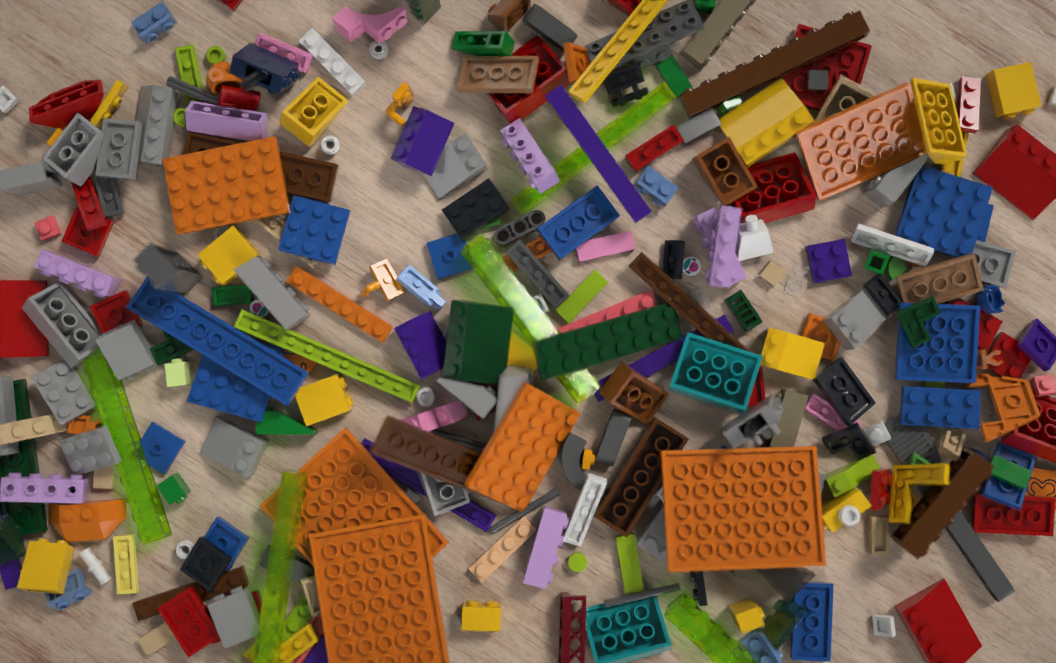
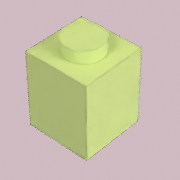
[165,358,192,387]

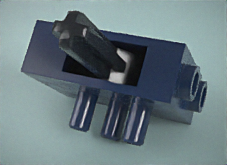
[230,43,300,95]

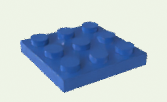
[278,195,350,266]

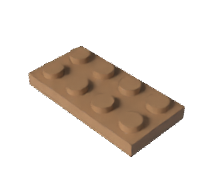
[457,56,539,93]
[895,253,984,304]

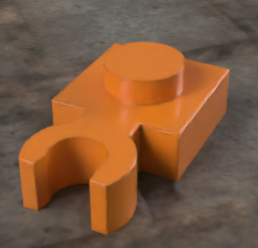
[976,349,1003,370]
[67,415,106,434]

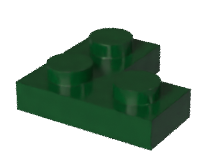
[895,296,941,348]
[149,330,194,366]

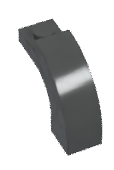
[561,432,606,494]

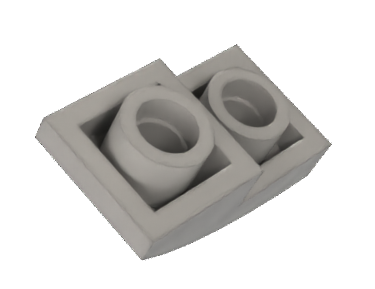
[677,108,722,144]

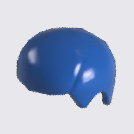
[976,285,1005,314]

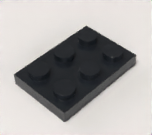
[442,178,511,241]
[813,357,876,426]

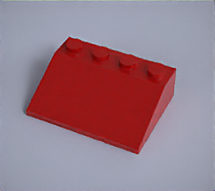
[486,35,571,124]
[973,124,1056,220]
[731,152,817,224]
[0,280,49,358]
[1001,389,1056,463]
[894,578,982,663]

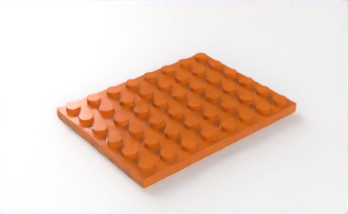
[260,427,449,567]
[660,446,826,572]
[309,514,450,663]

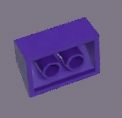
[391,106,455,176]
[394,311,447,380]

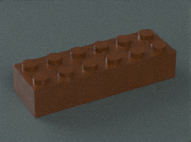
[594,417,689,538]
[890,447,994,559]

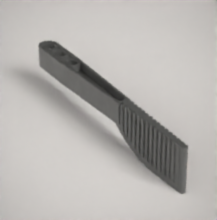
[884,413,1015,602]

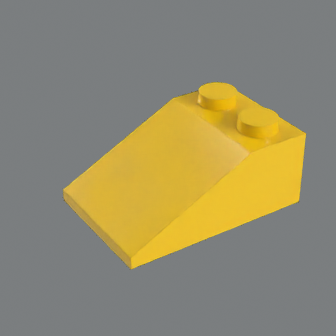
[279,77,348,147]
[760,327,825,380]

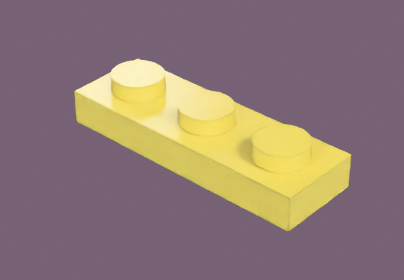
[113,534,139,594]

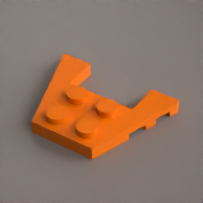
[965,373,1040,443]

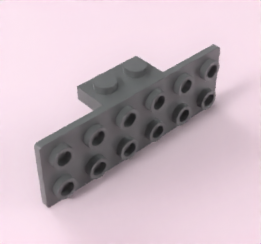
[585,0,704,69]

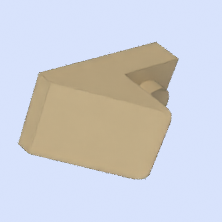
[935,427,966,461]

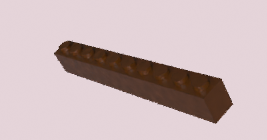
[680,10,870,120]

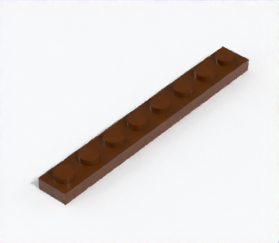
[629,252,751,352]

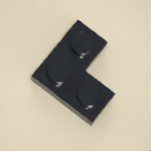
[822,422,876,460]

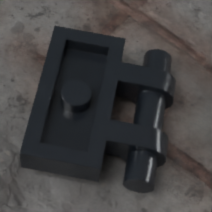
[604,63,649,107]

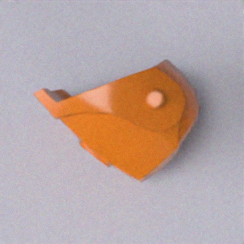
[206,61,250,96]

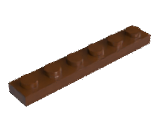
[132,565,250,621]

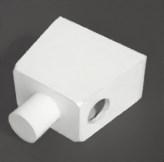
[735,215,773,261]

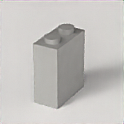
[0,161,62,196]
[95,319,155,380]
[207,586,265,649]

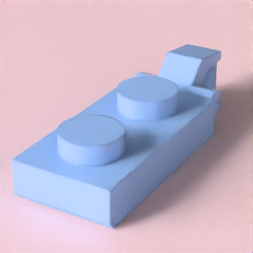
[396,265,446,311]

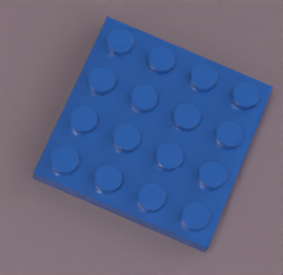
[895,165,993,258]
[895,302,980,383]
[187,340,285,423]

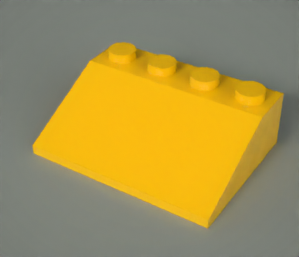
[719,77,815,168]
[910,78,967,165]

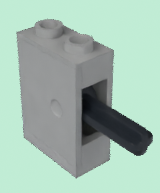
[723,394,784,449]

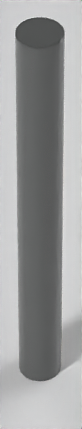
[490,488,560,533]
[604,583,681,608]

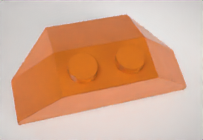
[48,499,127,542]

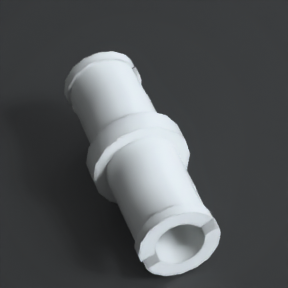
[78,547,112,585]

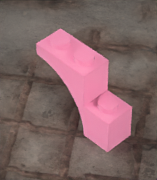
[332,5,408,44]
[400,400,469,431]

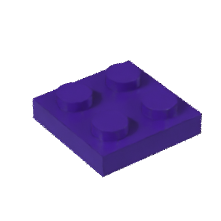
[805,239,852,283]
[1017,318,1056,372]

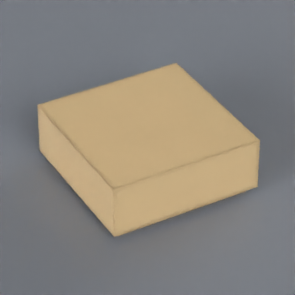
[758,260,786,287]

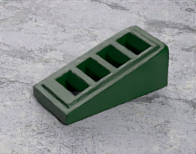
[724,290,763,332]

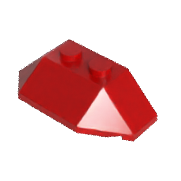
[29,80,104,129]

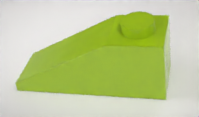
[824,454,880,497]

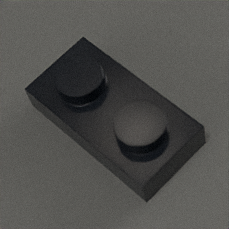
[663,240,685,279]
[863,273,904,315]
[689,571,708,606]

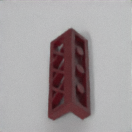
[558,592,587,663]

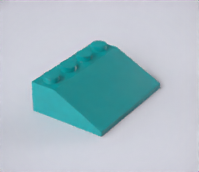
[669,332,763,415]
[586,596,672,663]

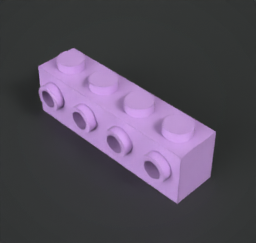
[185,101,268,141]
[500,118,560,194]
[705,206,741,289]
[693,208,747,285]
[34,249,122,299]
[0,473,89,503]
[523,505,569,589]

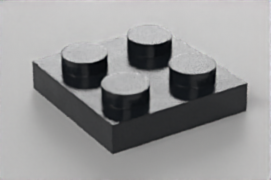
[180,536,233,592]

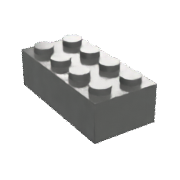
[133,243,203,293]

